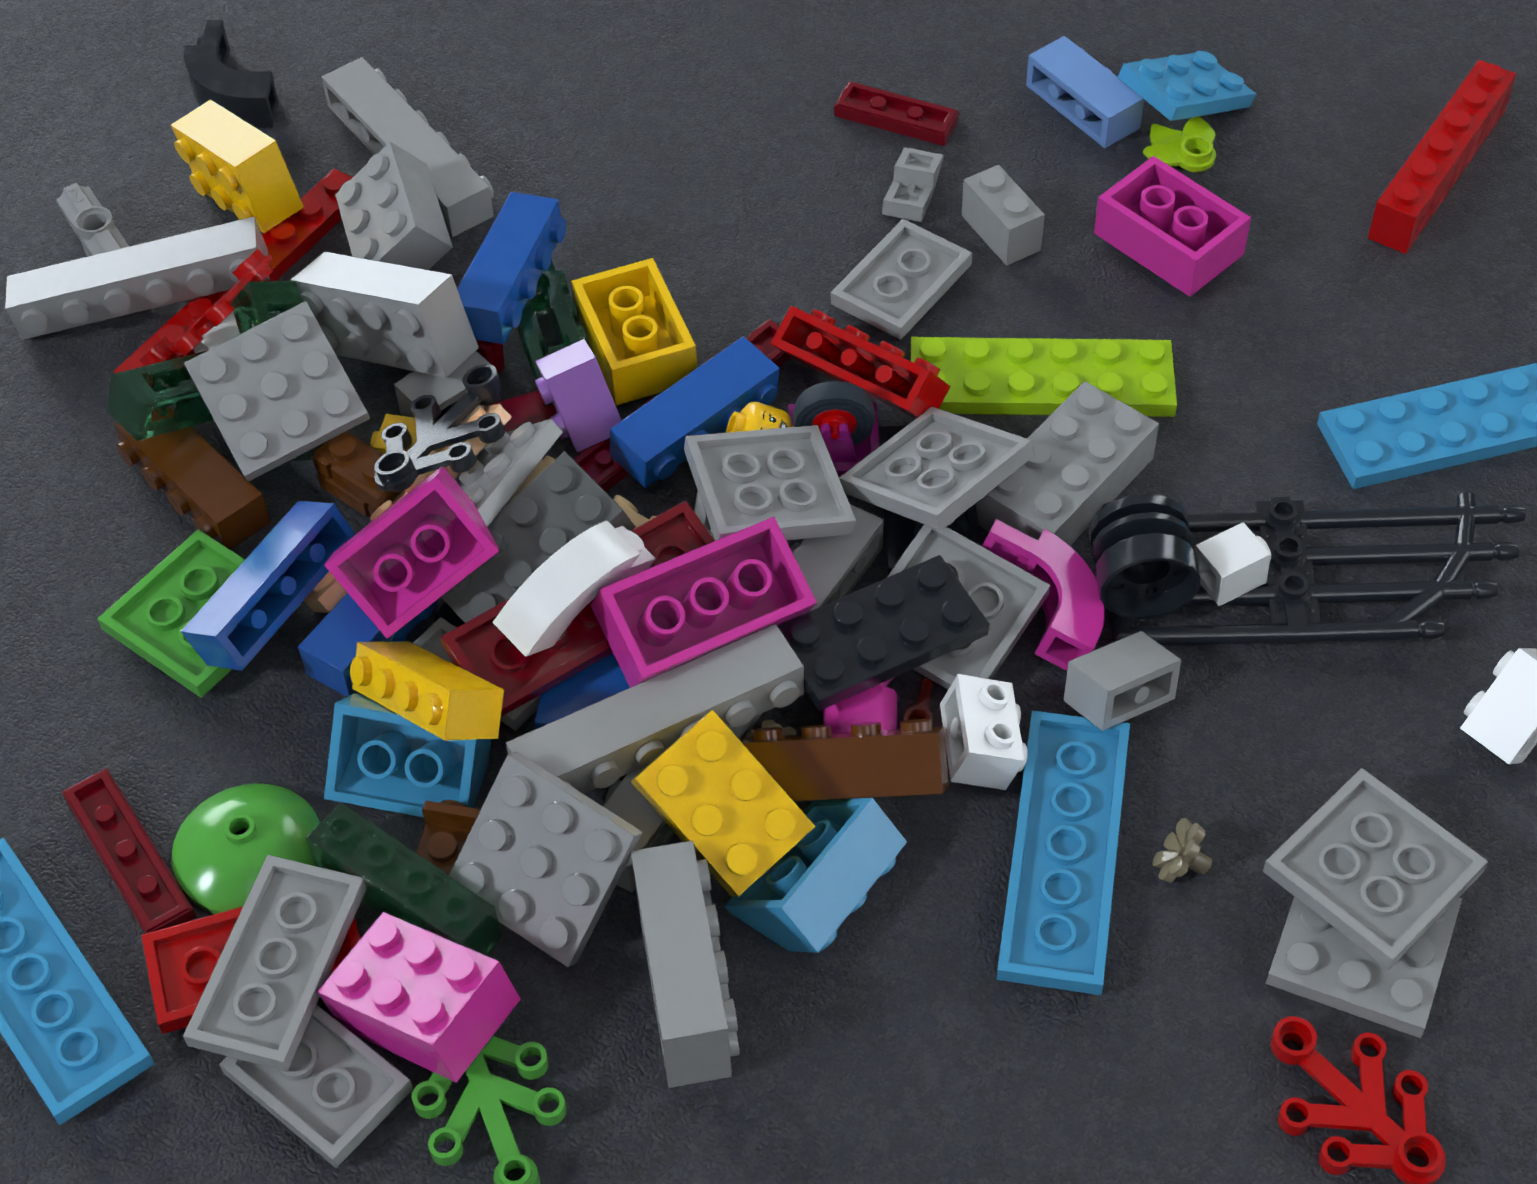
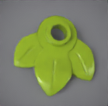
[1143,116,1216,172]

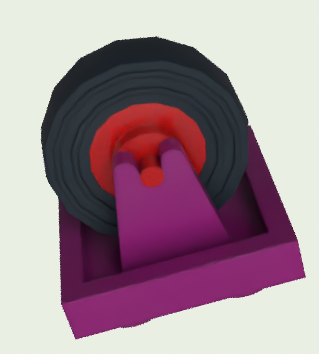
[788,381,879,477]

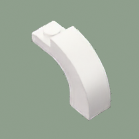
[493,521,656,657]

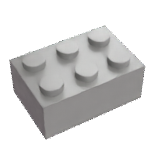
[335,142,453,270]

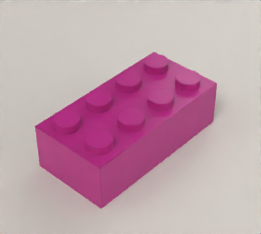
[591,517,817,688]

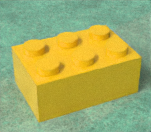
[171,100,304,233]
[571,258,697,405]
[630,710,816,896]

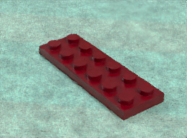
[441,500,715,717]

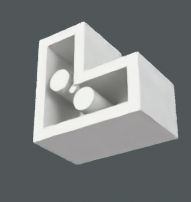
[1460,648,1537,764]

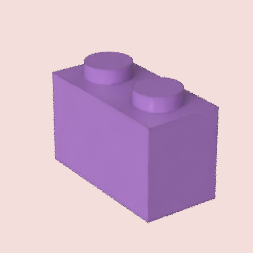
[535,339,622,452]

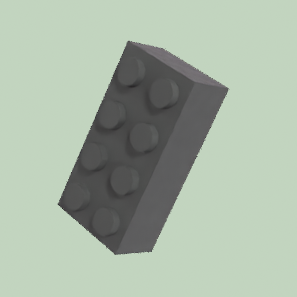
[441,451,636,623]

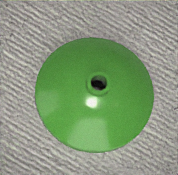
[172,783,324,914]

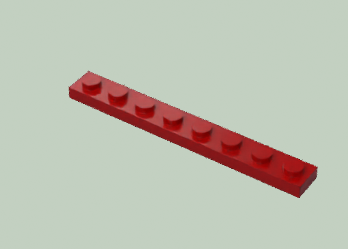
[114,168,353,400]

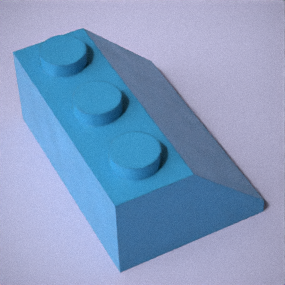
[324,693,492,817]
[724,798,907,953]

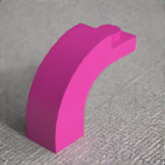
[982,519,1104,671]

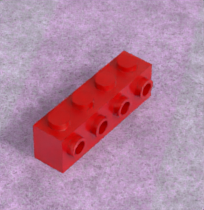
[770,305,951,419]

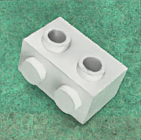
[940,674,1027,790]

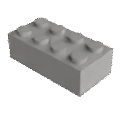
[291,252,479,378]
[976,381,1159,546]
[631,841,740,1088]

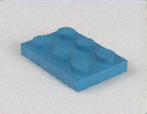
[1118,51,1256,121]

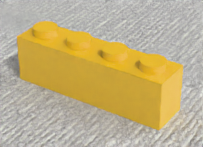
[350,642,504,741]

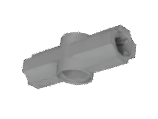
[57,183,129,257]

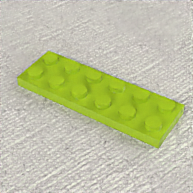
[911,337,1177,417]

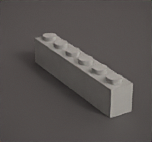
[321,57,494,238]
[5,216,269,340]
[506,624,804,794]

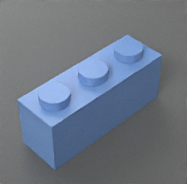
[1026,36,1144,148]

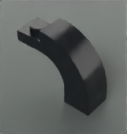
[184,20,279,128]

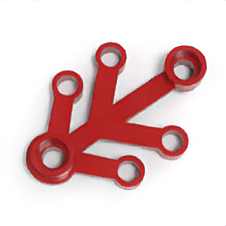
[139,248,273,376]
[1270,1016,1446,1184]

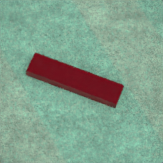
[61,768,197,934]

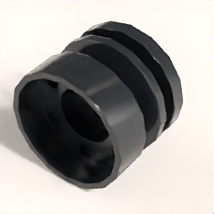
[1089,494,1201,619]

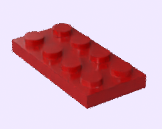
[141,906,361,1034]

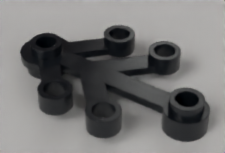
[374,364,505,492]

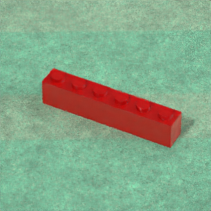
[1368,60,1516,254]

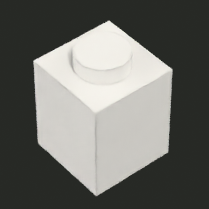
[1195,522,1271,606]

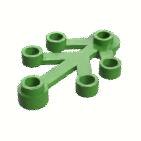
[412,1036,567,1184]

